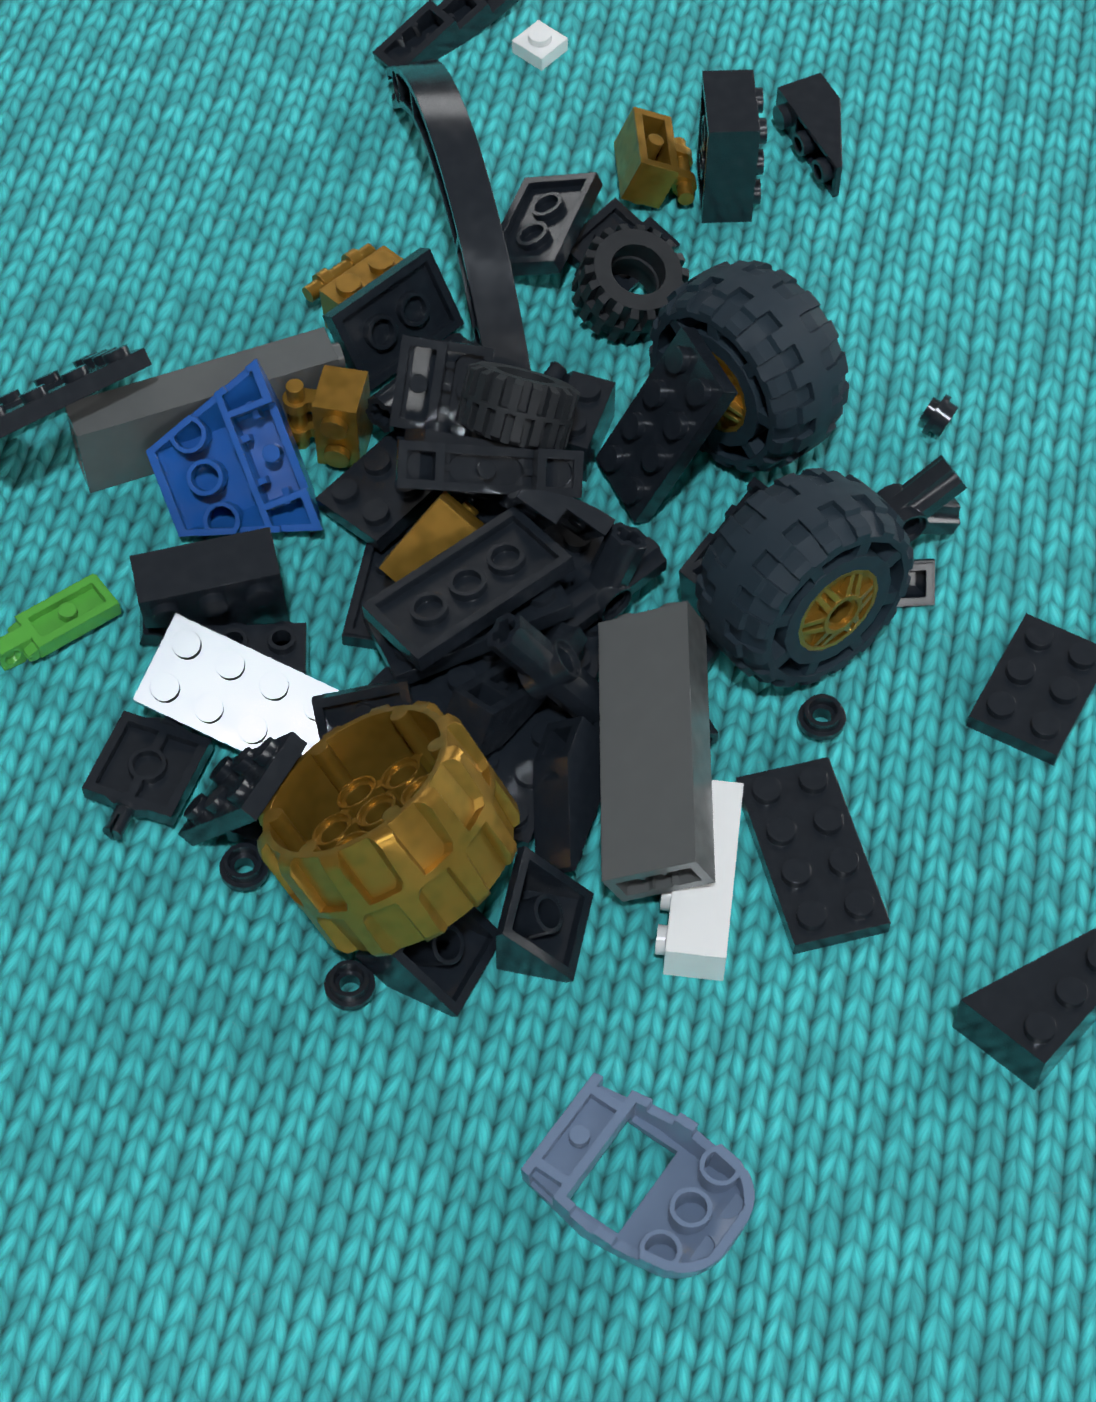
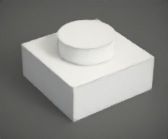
[512,20,568,71]

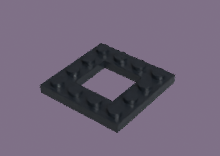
[0,344,152,438]

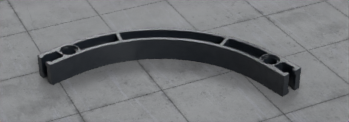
[386,59,531,370]

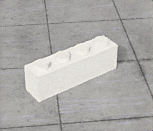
[655,780,744,981]

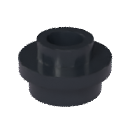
[919,394,959,437]
[798,694,846,740]
[219,843,270,891]
[324,960,376,1010]

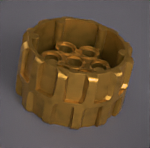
[257,701,520,957]

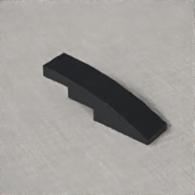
[372,0,519,68]

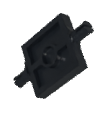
[82,711,214,840]

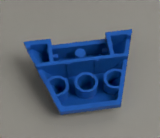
[146,358,324,537]

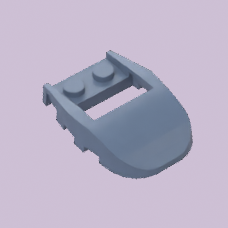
[521,1072,755,1279]

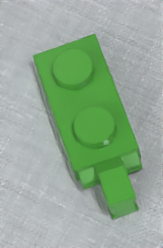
[0,574,122,671]

